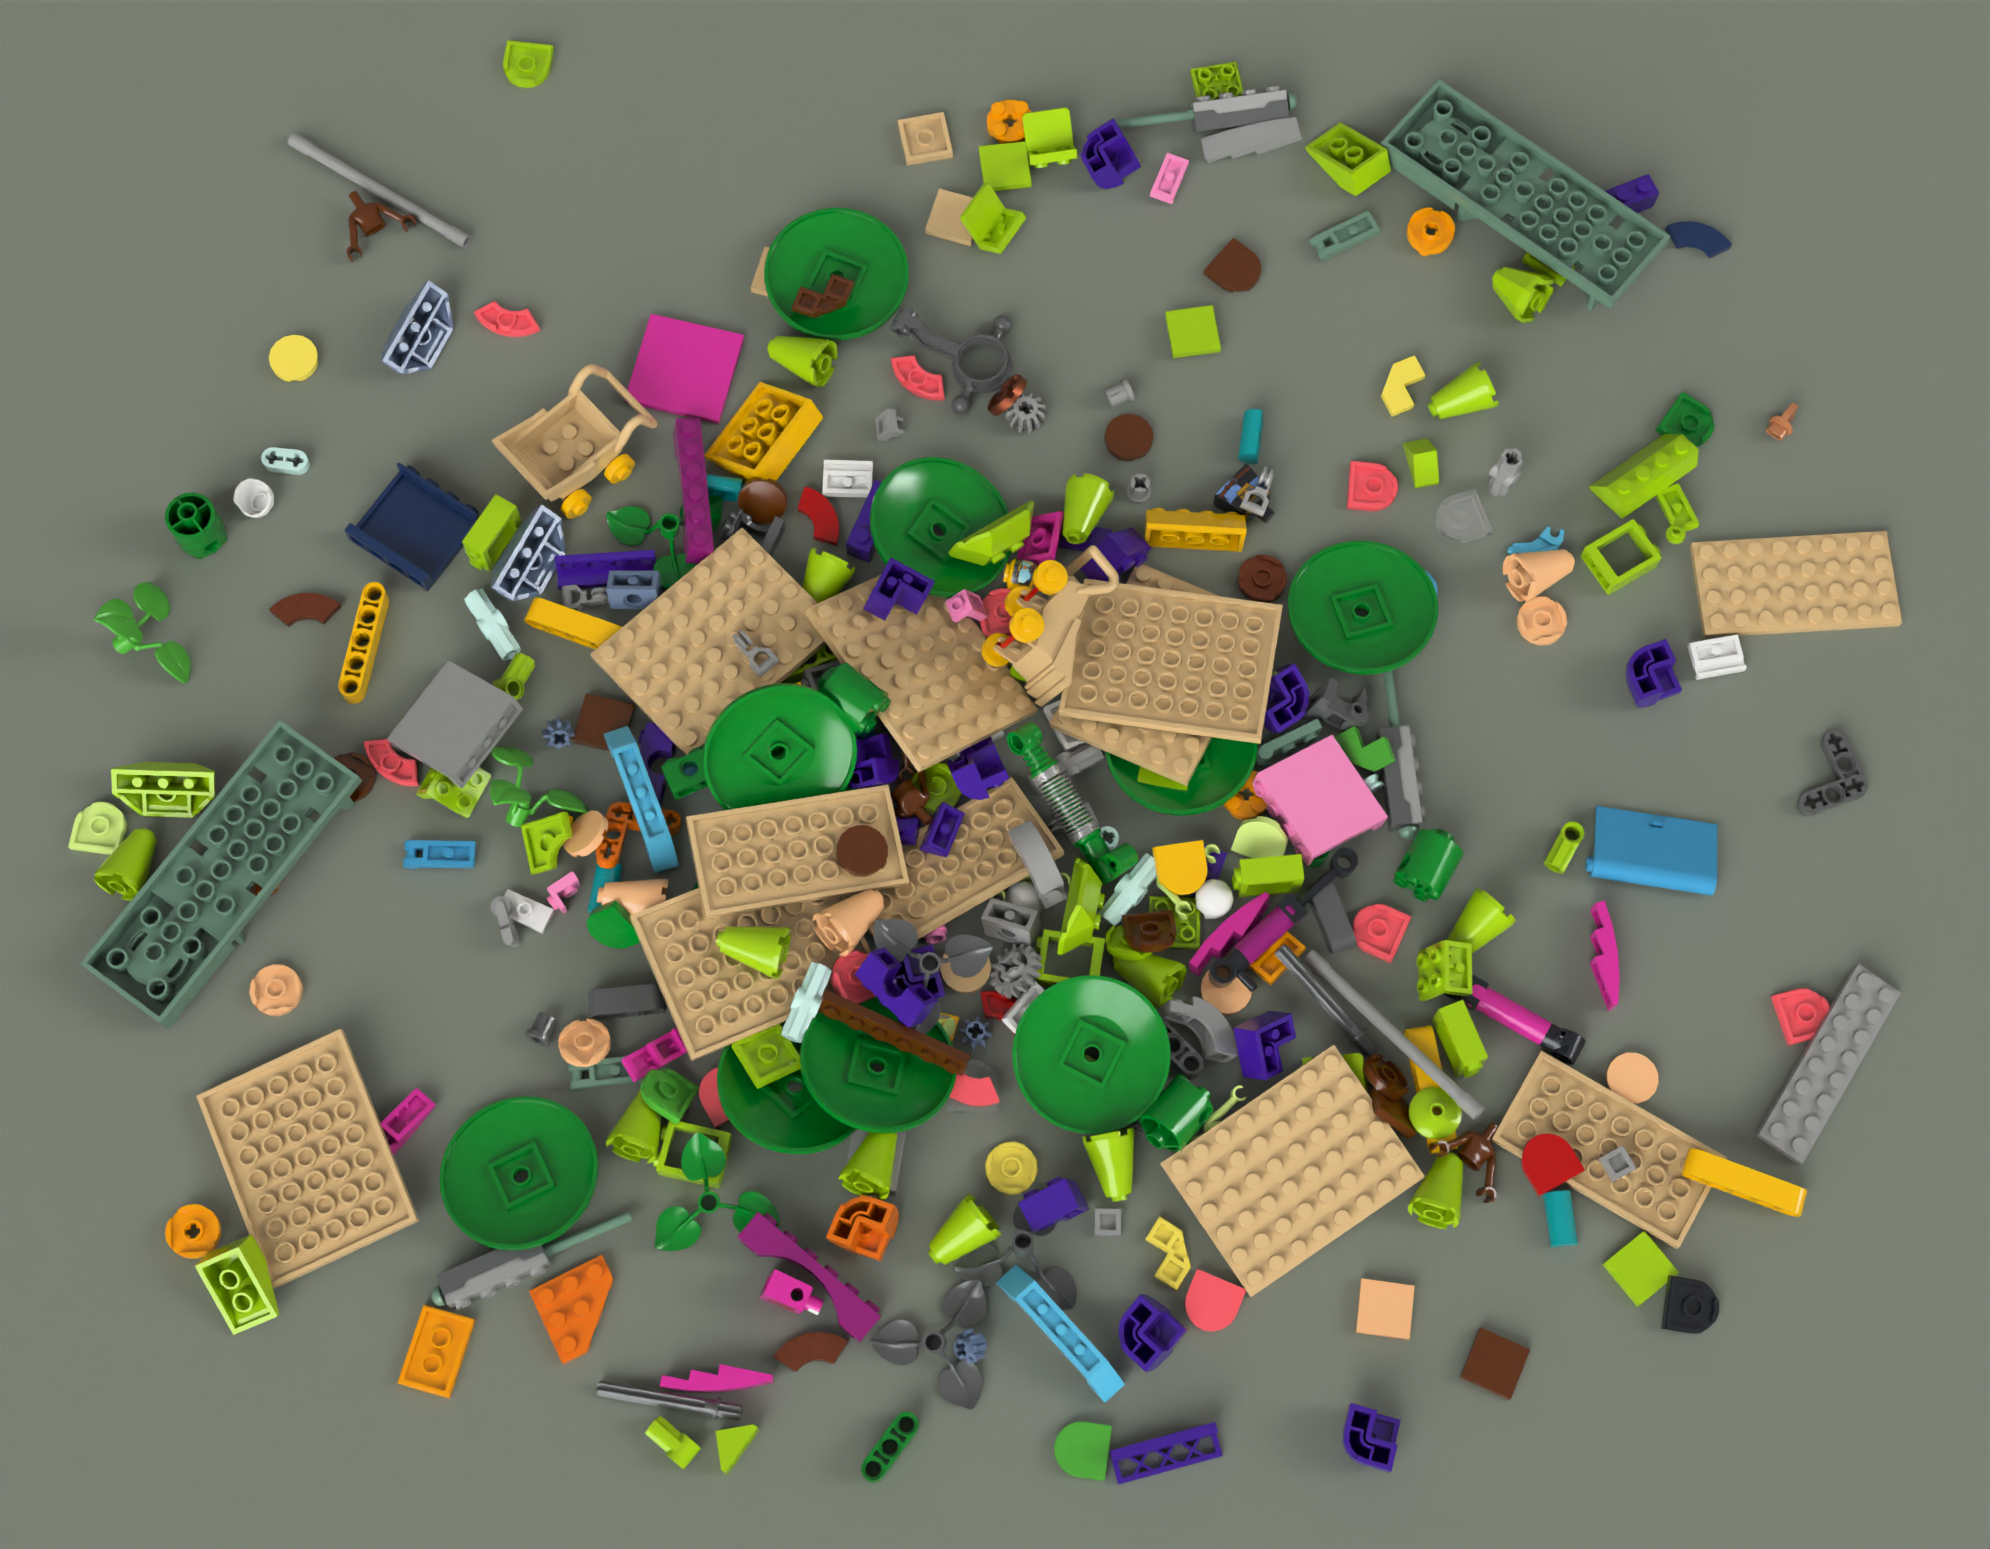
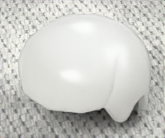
[233,478,274,518]
[1195,879,1234,919]
[1005,881,1044,915]

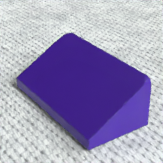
[919,802,965,857]

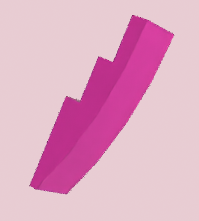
[1189,892,1270,976]
[1589,900,1620,1011]
[621,1027,688,1082]
[380,1088,436,1156]
[660,1364,774,1393]

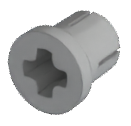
[1104,378,1135,408]
[1127,474,1151,504]

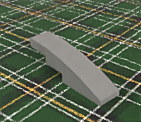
[1201,117,1302,163]

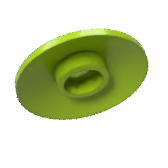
[1409,1087,1462,1139]

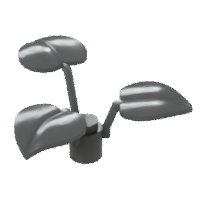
[874,919,993,1034]
[954,1188,1077,1310]
[870,1280,987,1409]

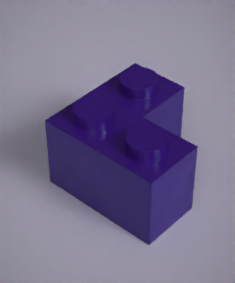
[1080,527,1152,582]
[863,557,935,621]
[1233,1011,1296,1080]
[1018,1176,1090,1232]

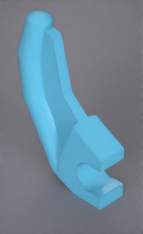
[1507,527,1565,555]

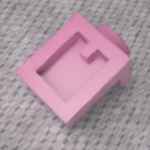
[945,589,988,623]
[546,871,581,914]

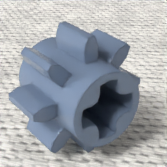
[542,716,575,750]
[959,1017,992,1051]
[954,1328,987,1364]

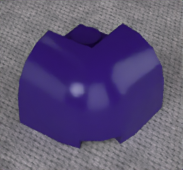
[1080,118,1142,189]
[1625,639,1682,708]
[1264,663,1310,733]
[847,734,899,789]
[948,736,1009,800]
[896,944,945,998]
[1118,1294,1188,1372]
[1342,1403,1401,1473]

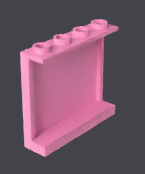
[1252,735,1388,866]

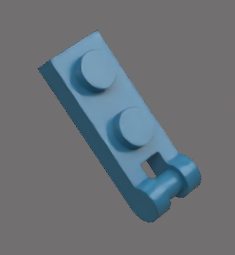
[403,840,477,869]

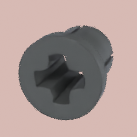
[525,1012,558,1047]

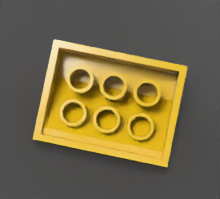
[704,382,824,483]

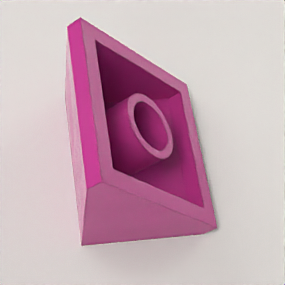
[1017,511,1064,568]

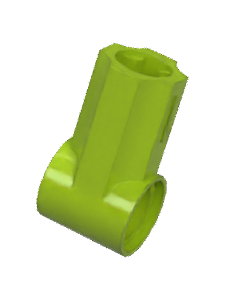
[492,653,535,700]
[1543,822,1584,874]
[645,1416,702,1470]

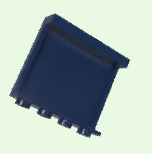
[344,463,479,591]

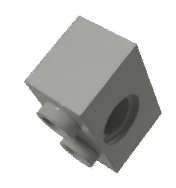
[981,898,1042,948]

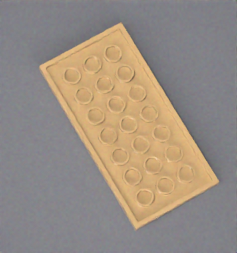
[1690,531,1902,638]
[847,777,1064,939]
[686,785,909,919]
[1491,1050,1727,1249]

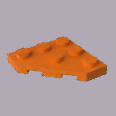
[529,1255,614,1365]

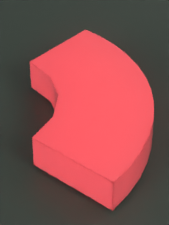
[474,301,540,337]
[891,355,945,401]
[364,739,419,786]
[950,1074,1000,1107]

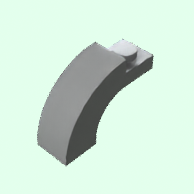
[1007,820,1068,909]
[1158,996,1238,1064]

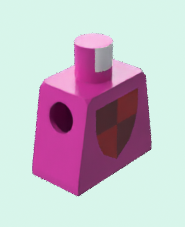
[759,1269,824,1315]

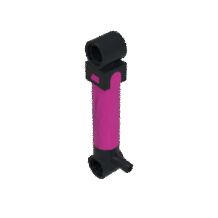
[1443,975,1586,1065]

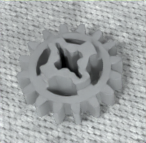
[990,943,1043,998]

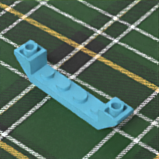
[604,726,679,874]
[996,1265,1125,1403]

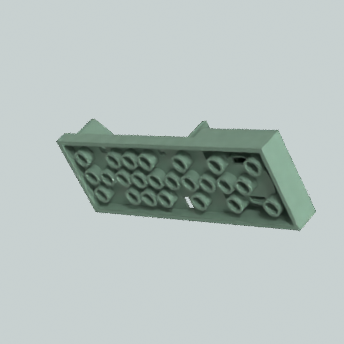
[1381,79,1670,311]
[80,720,362,1030]

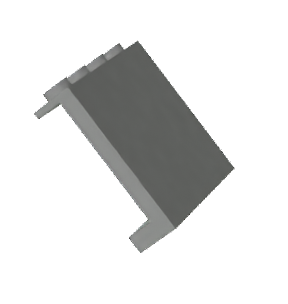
[387,660,523,789]

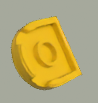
[1152,840,1207,895]

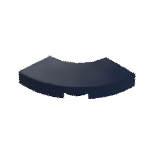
[1665,221,1732,258]

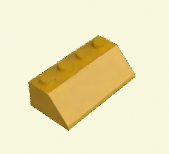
[1144,508,1247,552]

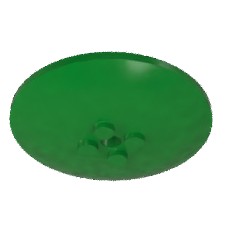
[764,208,909,341]
[870,457,1011,598]
[1288,541,1438,675]
[702,683,857,810]
[1105,737,1258,816]
[1012,975,1171,1134]
[800,997,956,1133]
[717,1014,873,1154]
[439,1096,599,1250]

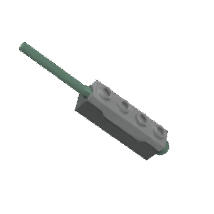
[1115,86,1297,132]
[1376,670,1425,839]
[431,1211,633,1310]

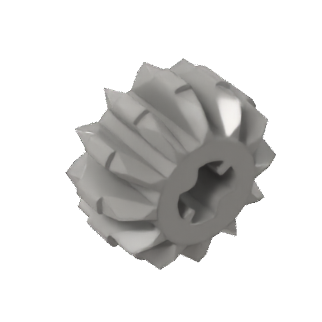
[1005,392,1046,434]

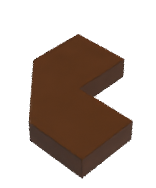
[792,274,855,318]

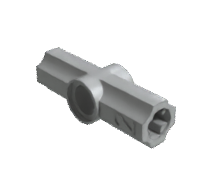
[1489,448,1523,497]
[1028,744,1104,796]

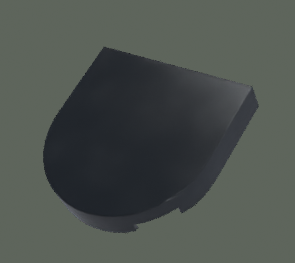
[1661,1275,1719,1334]

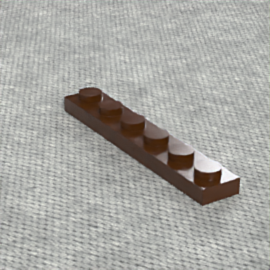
[819,990,971,1076]

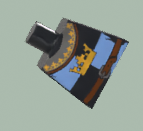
[1213,463,1275,524]

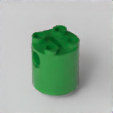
[165,492,227,559]
[817,663,891,734]
[1393,829,1464,902]
[1140,1074,1214,1152]

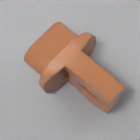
[1766,402,1799,441]

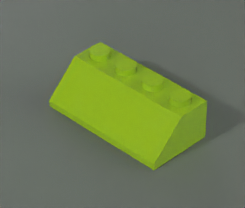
[1589,434,1699,519]

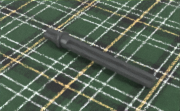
[1275,944,1379,1057]
[597,1380,743,1420]

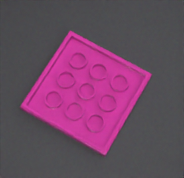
[624,314,745,424]

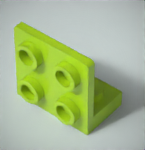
[416,767,491,818]
[1416,940,1473,1002]

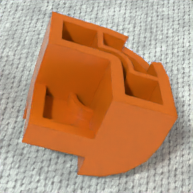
[826,1195,899,1262]

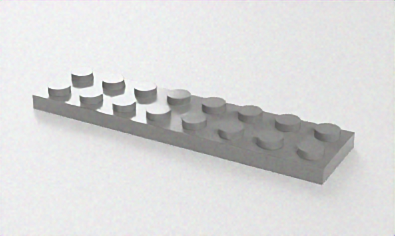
[1755,964,1901,1165]

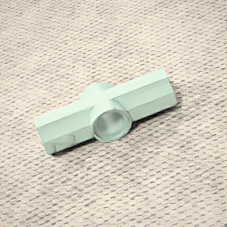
[464,589,521,661]
[1098,853,1157,926]
[781,962,832,1043]

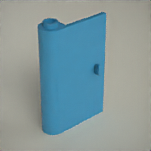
[1585,806,1717,896]

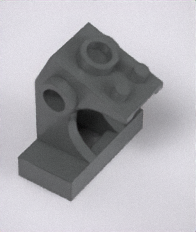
[721,509,786,557]
[1302,677,1369,731]

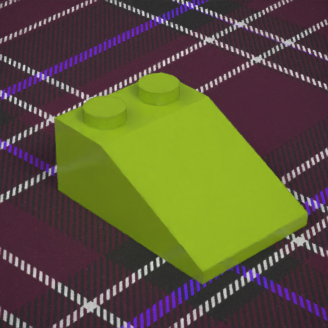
[1305,122,1391,196]
[195,1234,279,1335]

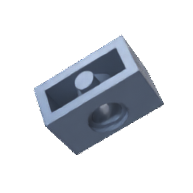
[606,570,663,609]

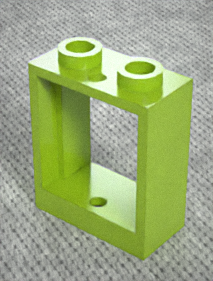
[462,494,522,572]
[1580,519,1662,596]
[1232,854,1304,898]
[1036,929,1105,987]
[1431,1000,1488,1078]
[653,1121,733,1189]

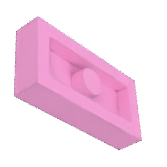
[1150,153,1189,204]

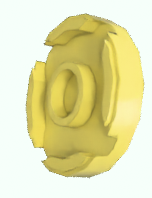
[269,335,318,382]
[985,1141,1038,1195]

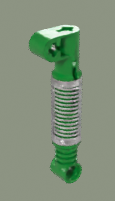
[1007,722,1138,886]

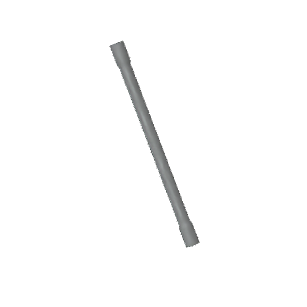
[288,133,471,248]
[1304,950,1485,1120]

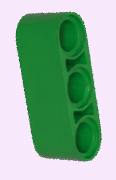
[861,1412,919,1483]

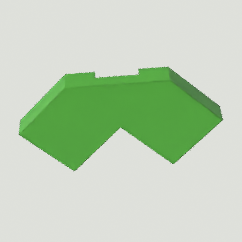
[1334,726,1396,772]

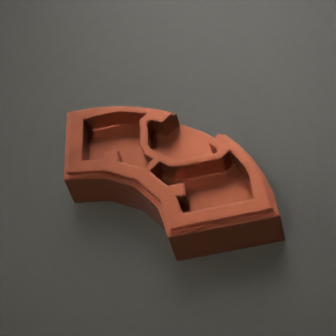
[269,593,341,627]
[773,1332,848,1372]

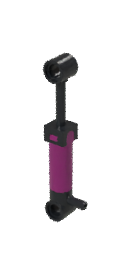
[1208,848,1358,992]

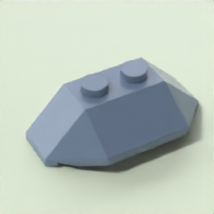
[381,280,454,375]
[491,504,565,601]

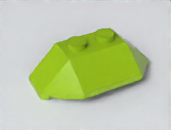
[948,500,1034,566]
[111,762,216,818]
[1057,857,1105,955]

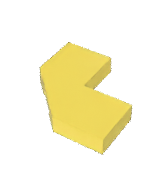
[1381,355,1425,417]
[1145,1216,1191,1291]

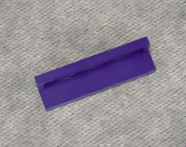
[555,550,657,590]
[1109,1422,1223,1485]

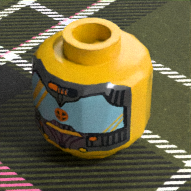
[1003,559,1036,590]

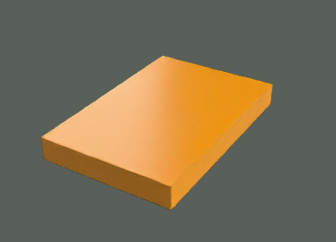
[397,1305,476,1399]

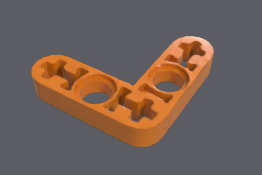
[596,802,681,869]

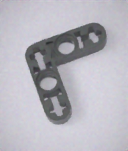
[1796,729,1868,817]

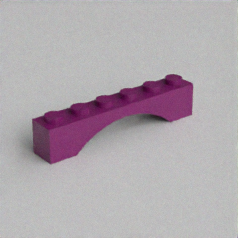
[673,418,714,564]
[737,1212,881,1343]

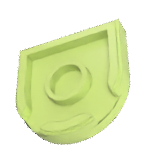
[68,802,127,855]
[1231,816,1288,858]

